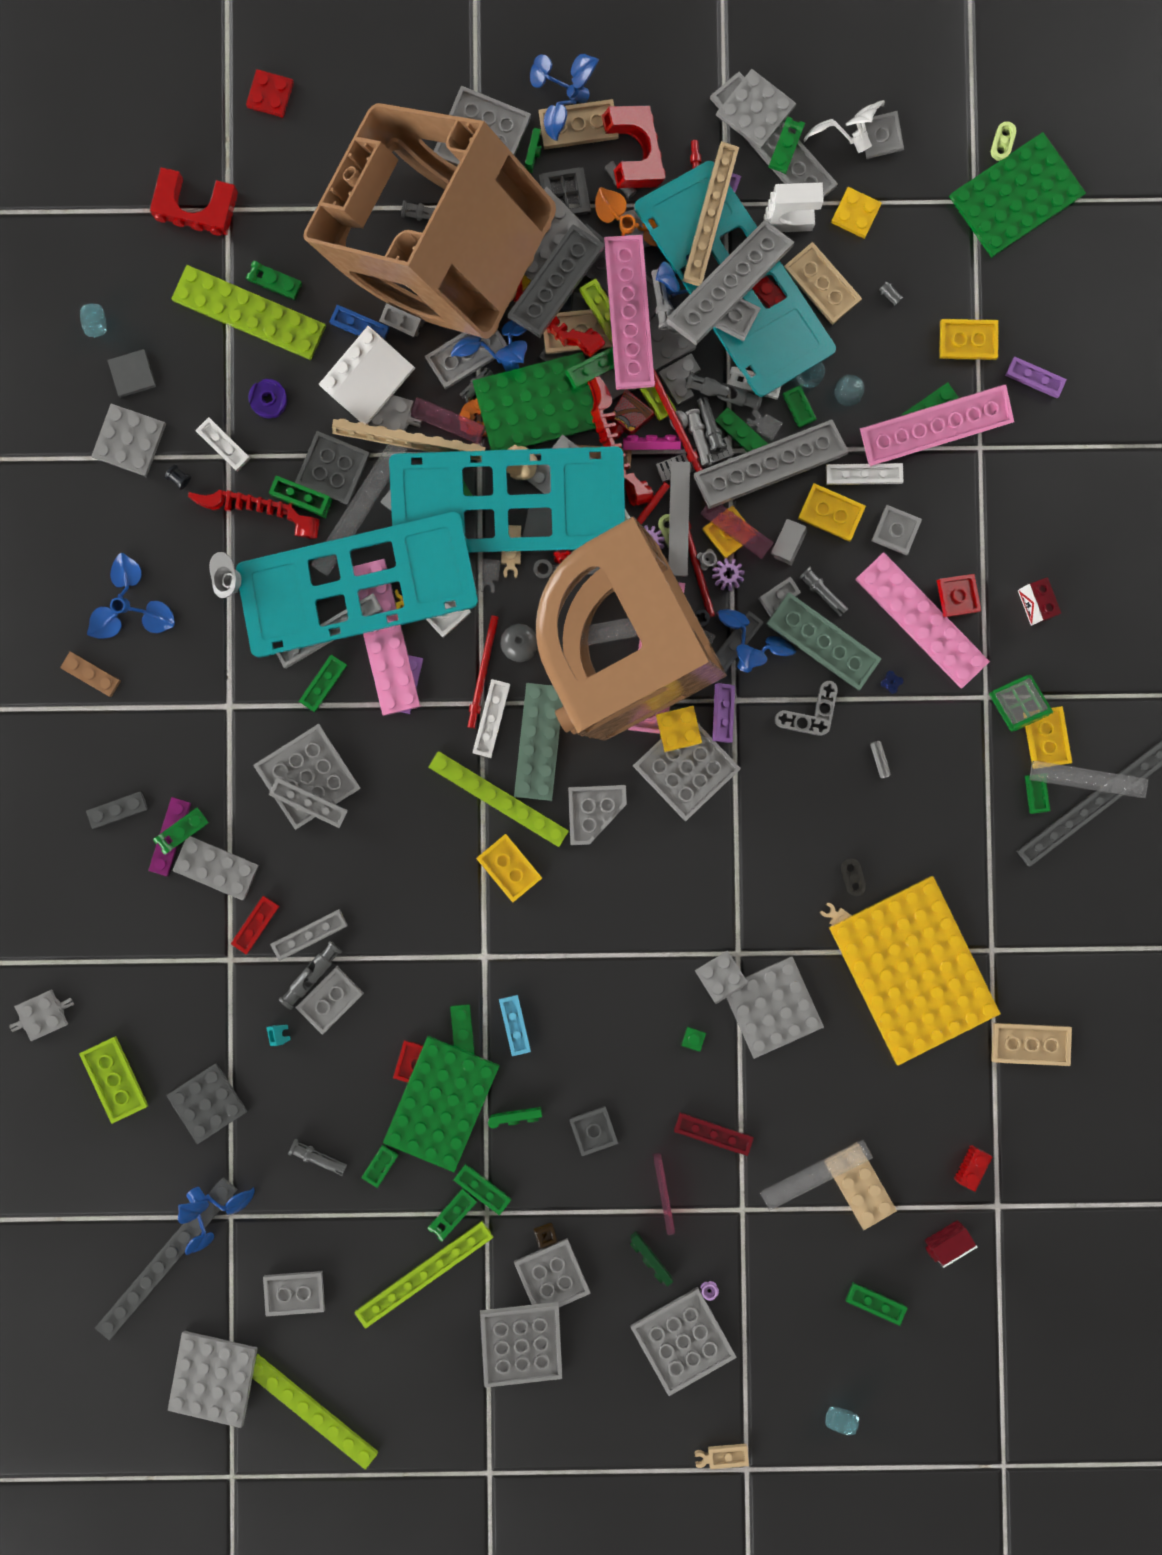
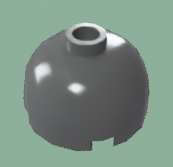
[500,624,538,662]

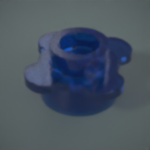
[880,671,903,694]

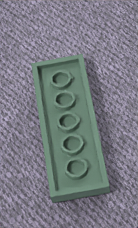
[766,592,881,690]
[514,683,563,801]

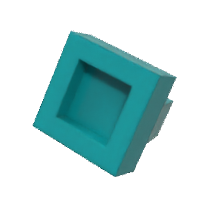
[267,1025,291,1046]

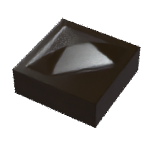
[533,1223,558,1249]

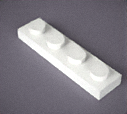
[826,463,903,485]
[472,679,510,758]

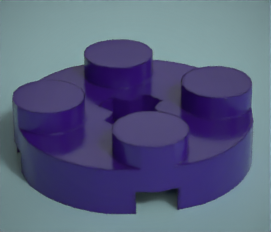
[248,379,288,418]

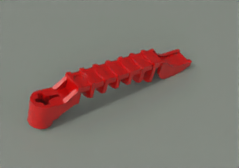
[513,280,605,357]
[588,376,653,506]
[188,490,320,539]

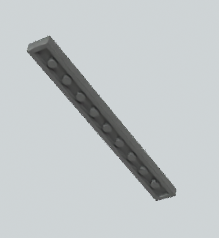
[1017,740,1162,867]
[95,1177,238,1340]

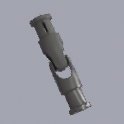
[685,372,762,411]
[279,941,343,1010]

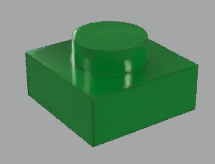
[681,1027,706,1052]

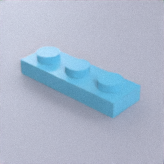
[499,995,531,1056]

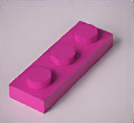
[623,434,681,450]

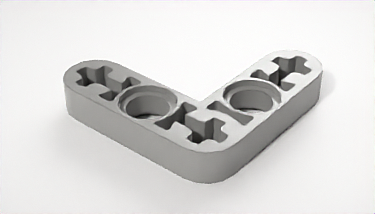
[775,681,838,736]

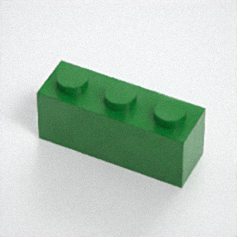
[269,476,333,519]

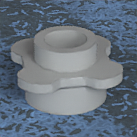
[696,549,718,571]

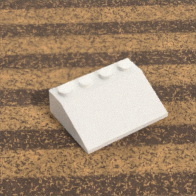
[319,326,415,424]

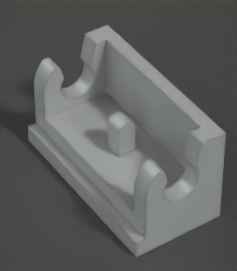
[379,303,425,337]
[771,519,807,566]

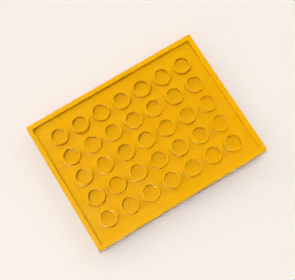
[829,876,1001,1066]

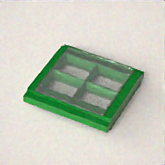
[989,674,1053,732]

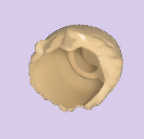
[507,445,538,480]

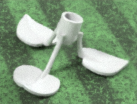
[804,100,885,153]

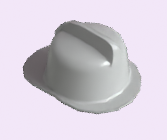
[209,552,242,598]

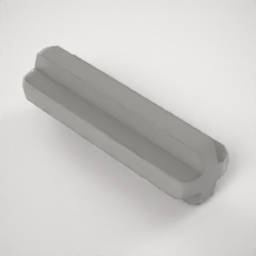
[871,741,891,778]

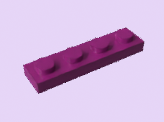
[148,797,191,876]

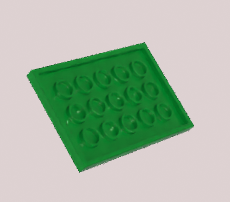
[949,132,1086,258]
[472,352,597,450]
[383,1036,499,1172]

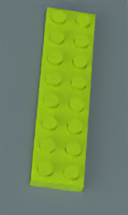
[171,265,326,360]

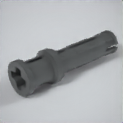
[401,200,435,221]
[697,397,727,454]
[798,566,848,617]
[288,1139,347,1176]

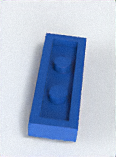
[329,305,390,340]

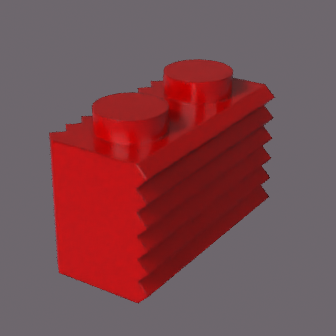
[954,1145,993,1192]

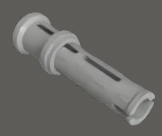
[651,269,673,330]
[685,409,714,467]

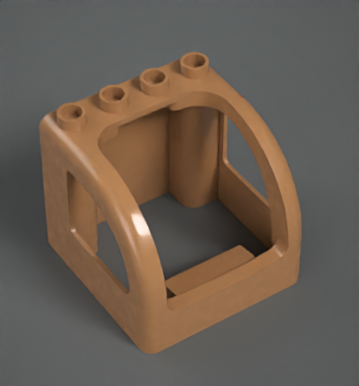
[304,103,556,339]
[536,516,727,741]

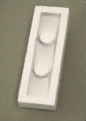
[195,417,251,472]

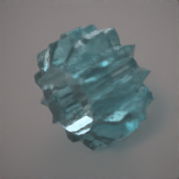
[80,303,107,337]
[825,1406,859,1436]

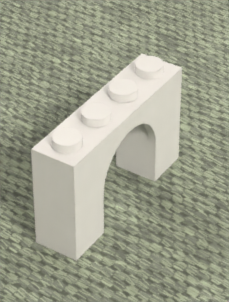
[764,183,823,232]

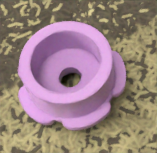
[700,1281,719,1301]

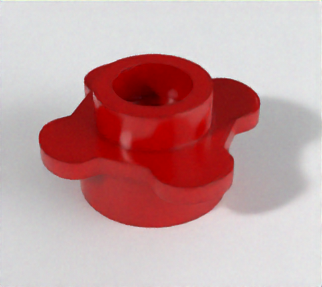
[554,550,572,563]

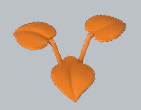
[595,187,658,246]

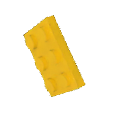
[940,319,998,360]
[798,483,866,542]
[1023,706,1072,769]
[476,834,542,902]

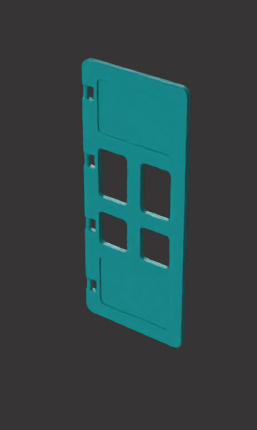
[634,161,836,397]
[389,446,625,552]
[236,512,478,658]

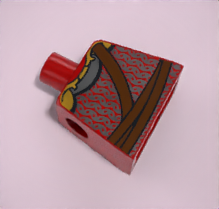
[610,389,654,439]

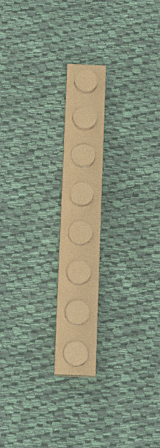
[682,141,739,286]
[332,419,486,461]

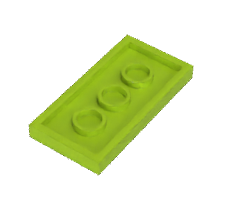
[79,1036,148,1124]

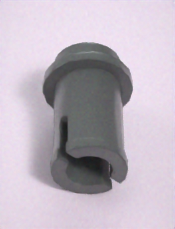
[879,281,903,306]

